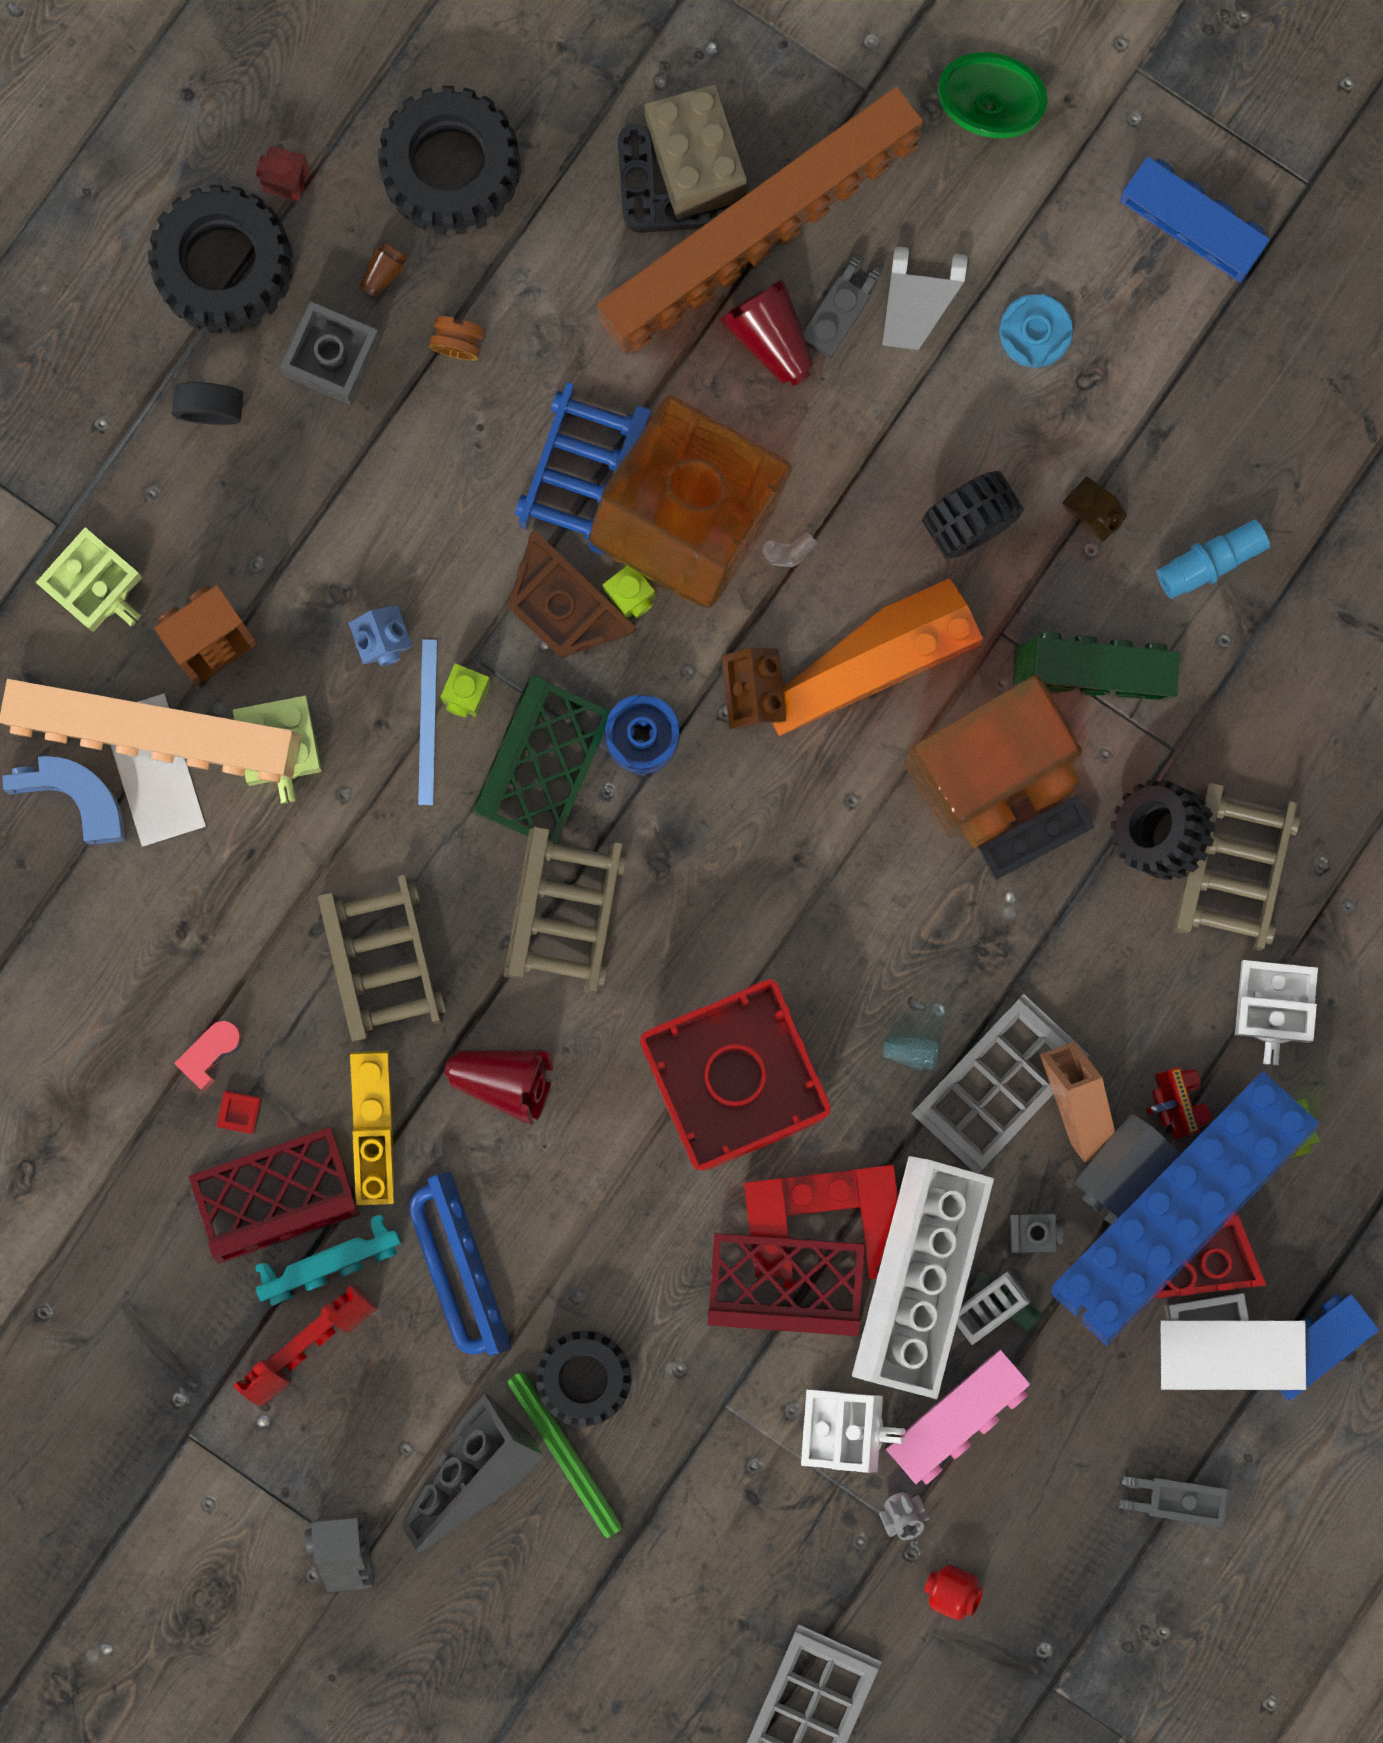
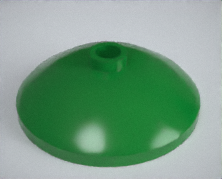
[938,52,1048,139]

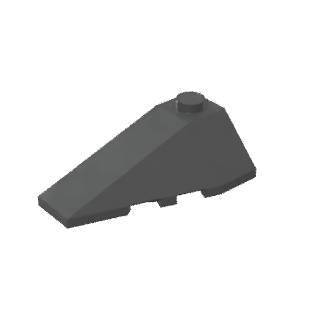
[402,1394,544,1552]

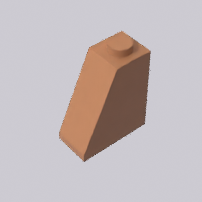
[1040,1041,1115,1163]

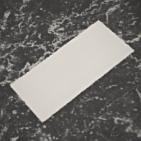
[111,693,206,847]
[1161,1321,1306,1390]

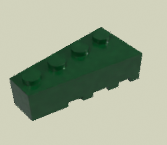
[1012,632,1180,700]

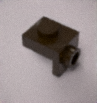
[1062,476,1127,542]

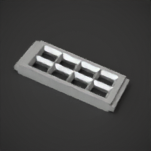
[911,994,1089,1174]
[746,1624,882,1743]

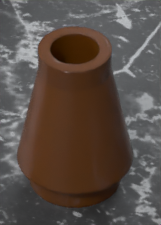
[359,242,408,299]

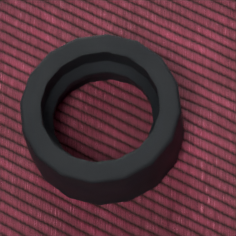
[172,382,243,425]

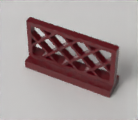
[188,1127,360,1264]
[708,1232,865,1336]

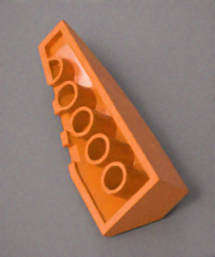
[772,578,983,737]

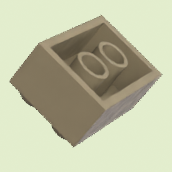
[644,84,747,220]

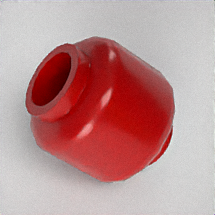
[924,1564,984,1621]

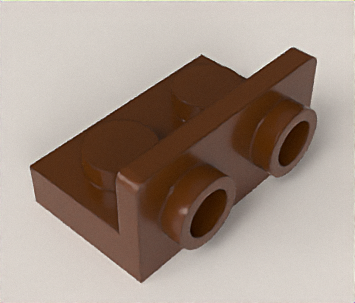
[722,648,786,729]

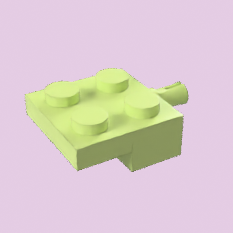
[36,527,142,632]
[233,695,322,804]

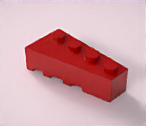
[1154,1214,1266,1299]

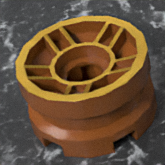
[428,316,485,361]

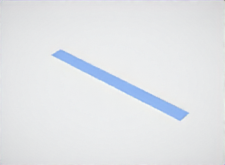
[418,639,437,805]

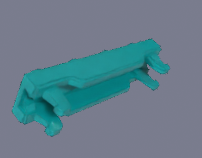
[255,1215,403,1306]

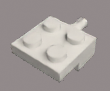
[1235,960,1318,1066]
[801,1390,905,1473]

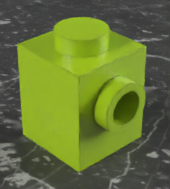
[603,562,656,619]
[440,663,491,718]

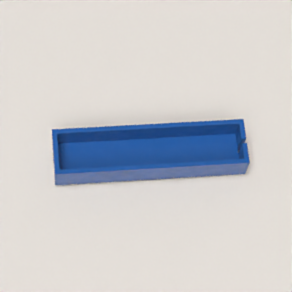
[1051,1071,1319,1347]

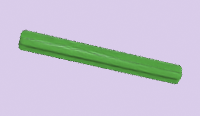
[508,1371,622,1538]

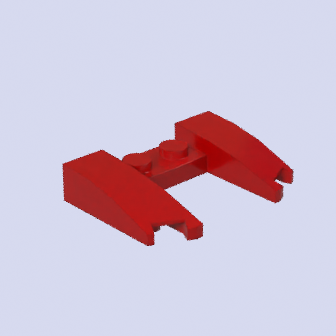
[744,1165,898,1289]
[233,1286,377,1407]

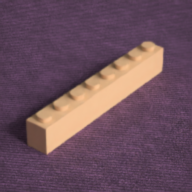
[0,679,301,783]

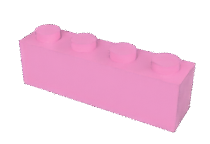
[885,1349,1030,1484]

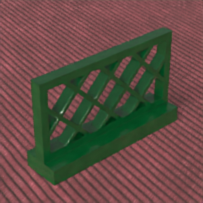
[471,675,611,844]

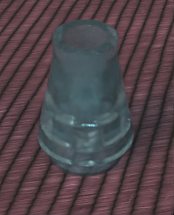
[882,1036,939,1073]

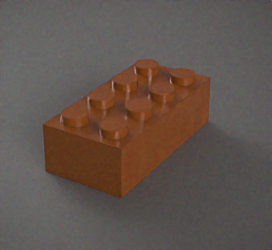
[154,585,258,686]

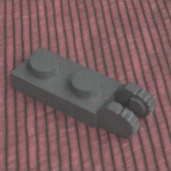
[803,254,883,359]
[1119,1476,1230,1527]

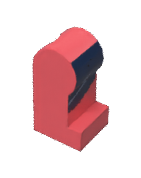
[174,1021,243,1091]

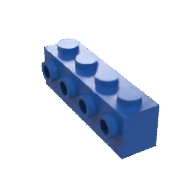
[1119,156,1270,283]

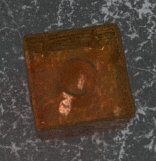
[589,395,792,608]
[904,674,1082,850]

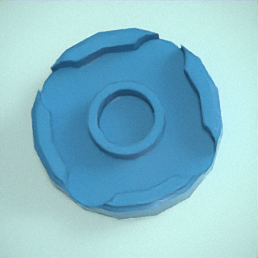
[999,294,1073,368]

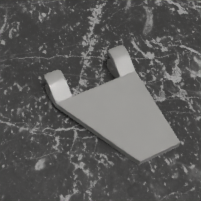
[882,246,968,351]

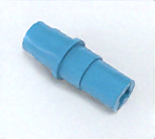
[1156,519,1270,599]

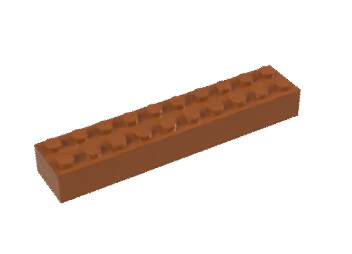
[597,86,923,354]

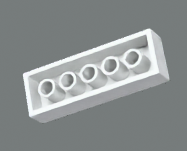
[852,1156,994,1399]

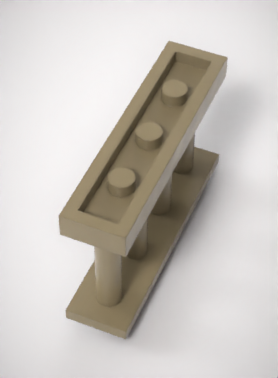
[1173,783,1301,952]
[503,827,626,992]
[317,875,446,1044]

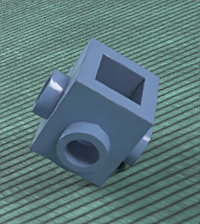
[348,605,413,667]

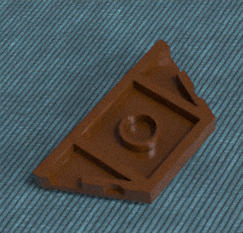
[507,530,637,659]

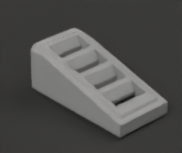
[956,1271,1031,1345]

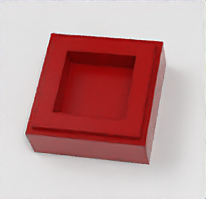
[216,1090,262,1135]

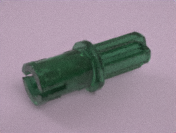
[969,1271,1041,1332]

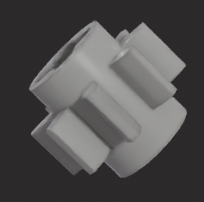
[879,1492,929,1540]

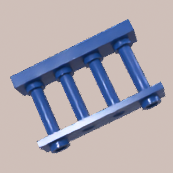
[515,382,652,555]

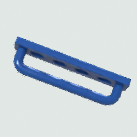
[409,1171,512,1356]

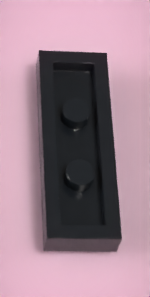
[978,795,1095,881]

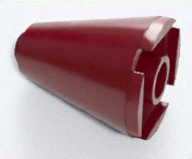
[720,279,814,387]
[445,1050,553,1125]

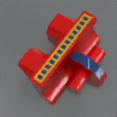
[1146,1067,1212,1139]

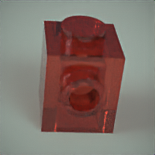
[256,146,309,201]

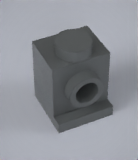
[1008,1214,1064,1253]

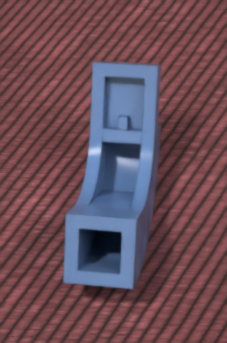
[2,756,126,845]

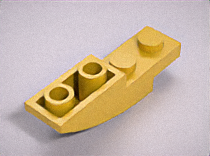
[350,1050,394,1205]

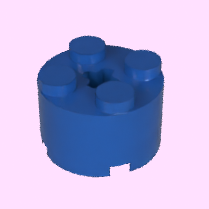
[605,695,680,775]

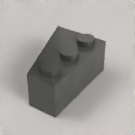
[305,1512,373,1592]

